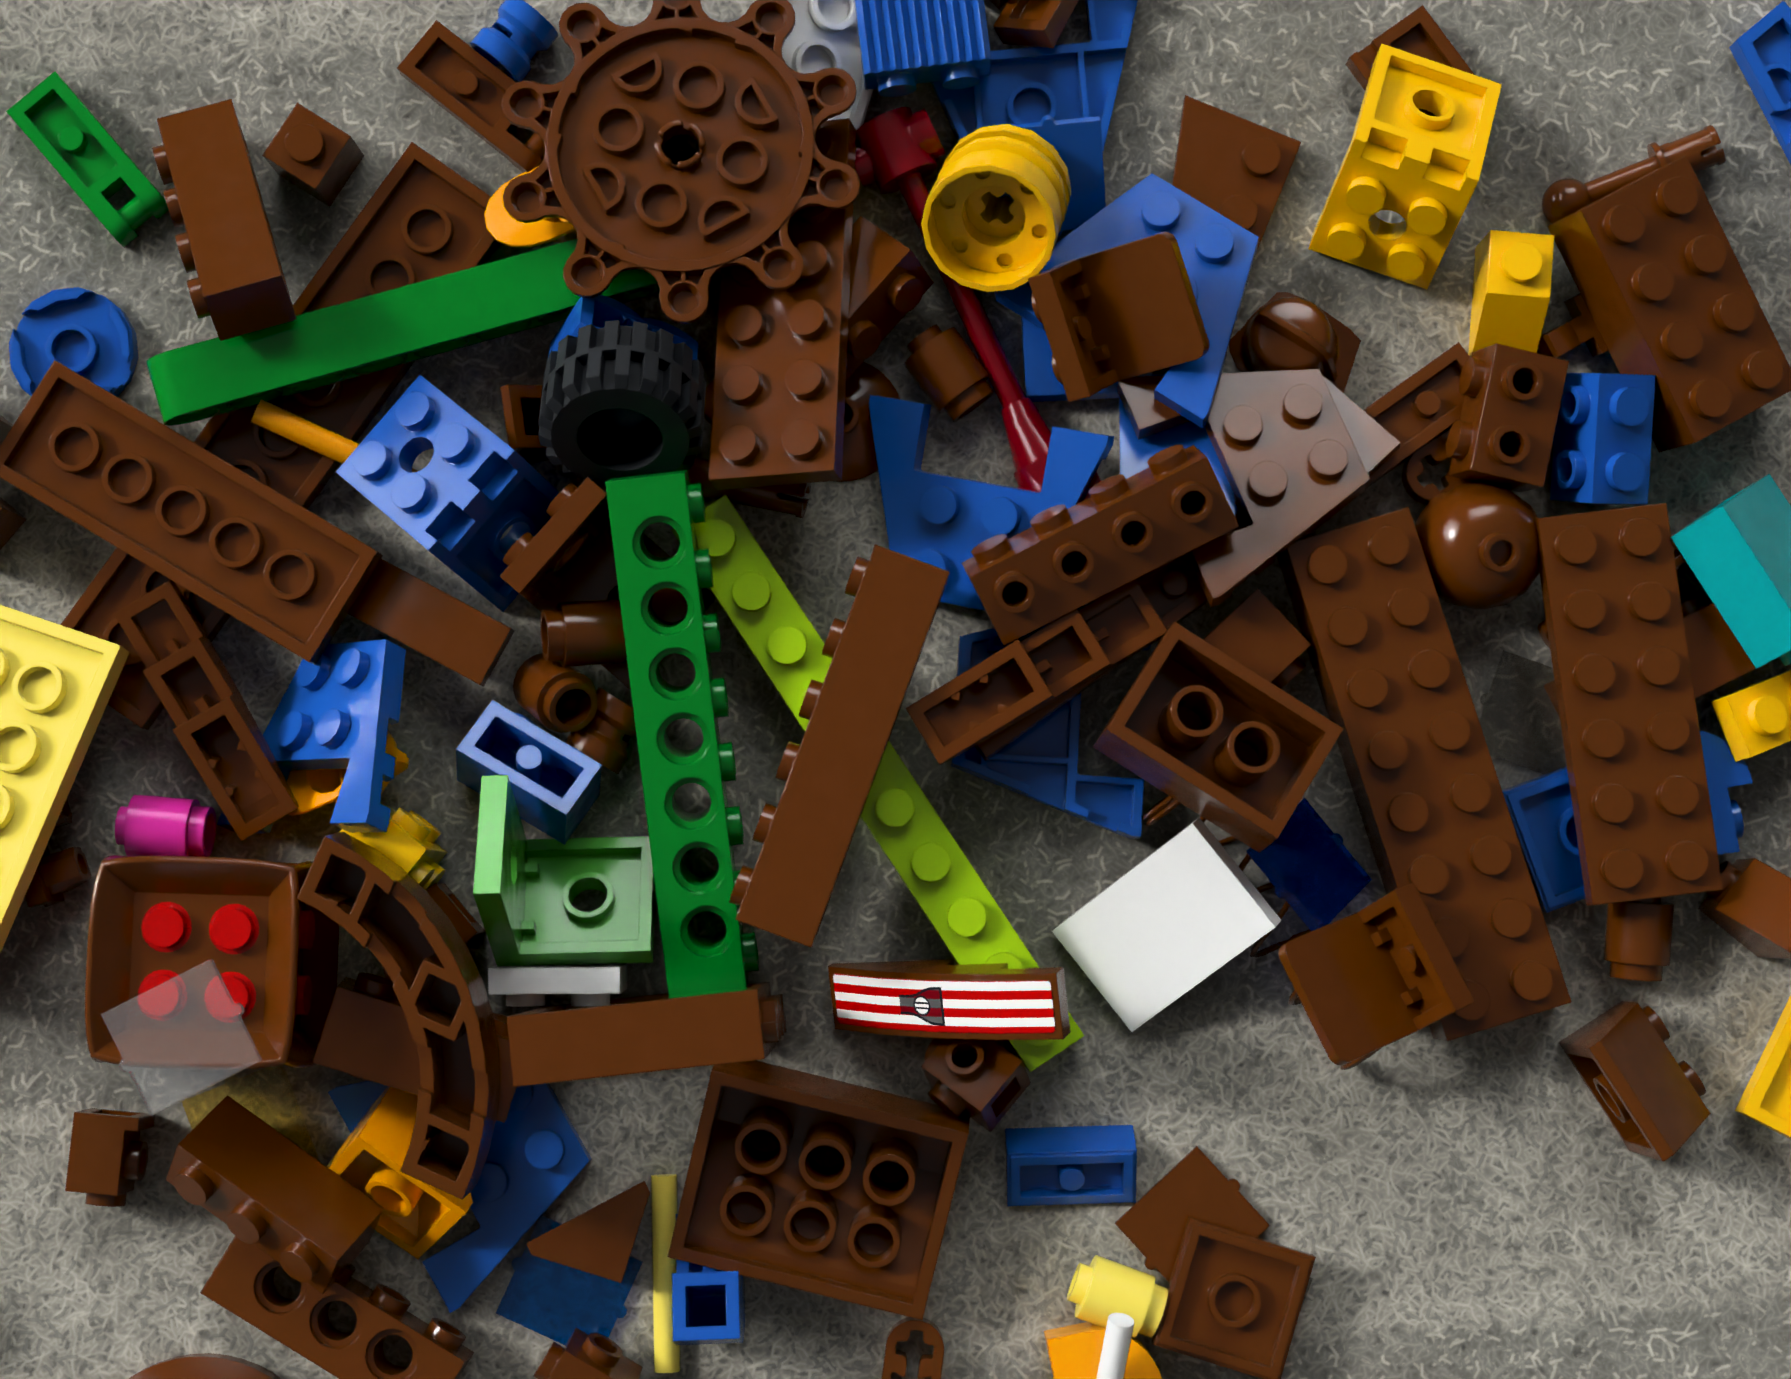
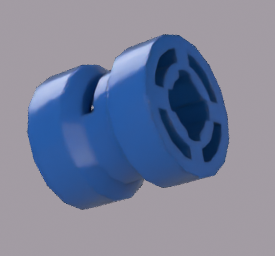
[470,0,559,82]

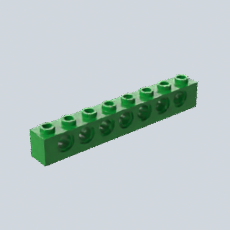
[605,470,759,998]

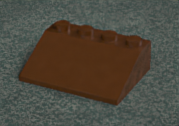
[668,1060,970,1320]

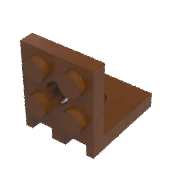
[500,477,716,690]

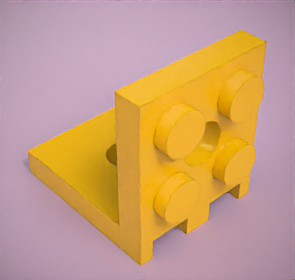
[1308,44,1502,290]

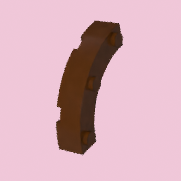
[297,832,500,1200]

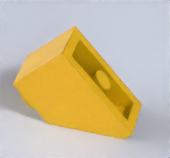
[1468,230,1554,357]

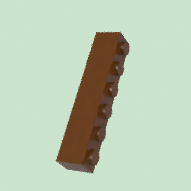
[729,544,950,947]

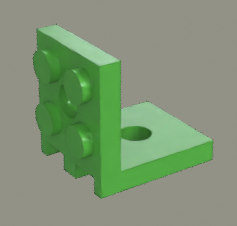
[473,775,655,967]

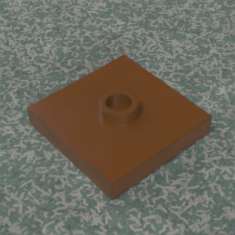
[1152,1216,1316,1379]

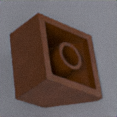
[1559,1001,1711,1162]

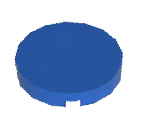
[9,287,139,397]

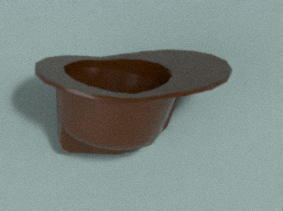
[1229,292,1361,393]

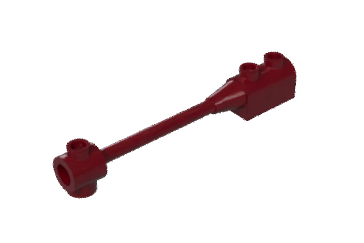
[855,107,1101,500]

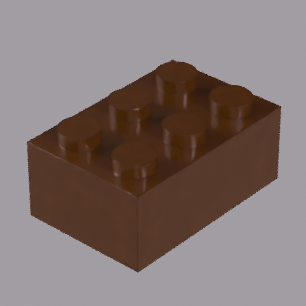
[1093,621,1343,853]

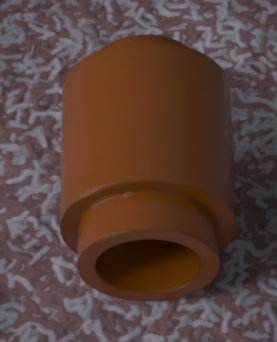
[904,324,994,422]
[540,599,627,667]
[513,653,597,733]
[1604,897,1674,981]

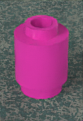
[115,794,216,857]

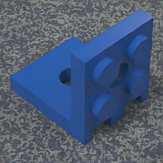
[336,375,559,612]

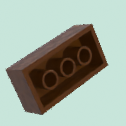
[1547,156,1791,452]

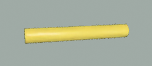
[651,1174,680,1373]

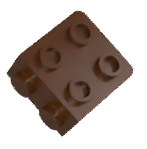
[1028,232,1210,402]
[1278,882,1475,1066]

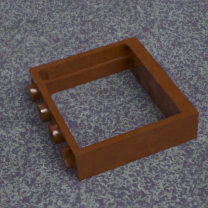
[507,982,787,1087]

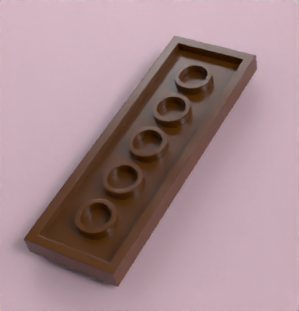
[709,118,856,490]
[0,360,383,665]
[1535,503,1723,906]

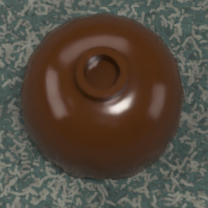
[1415,481,1539,610]

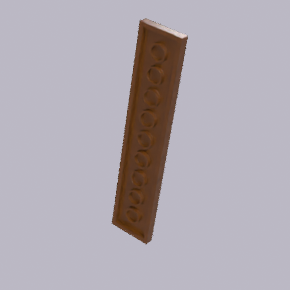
[61,142,501,730]

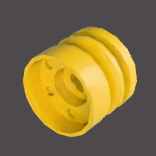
[921,124,1072,292]

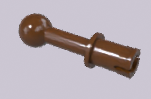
[1542,125,1726,224]

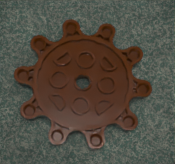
[502,0,860,324]

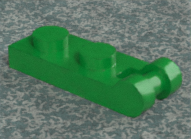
[6,72,169,248]

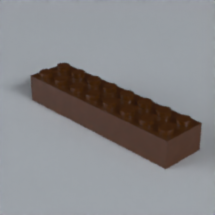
[1277,507,1572,1042]

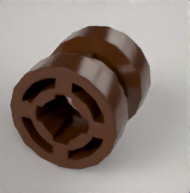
[565,687,637,774]

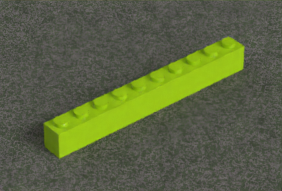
[672,495,1085,1072]

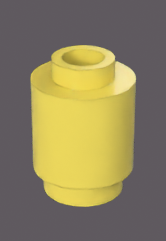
[1067,1255,1168,1338]

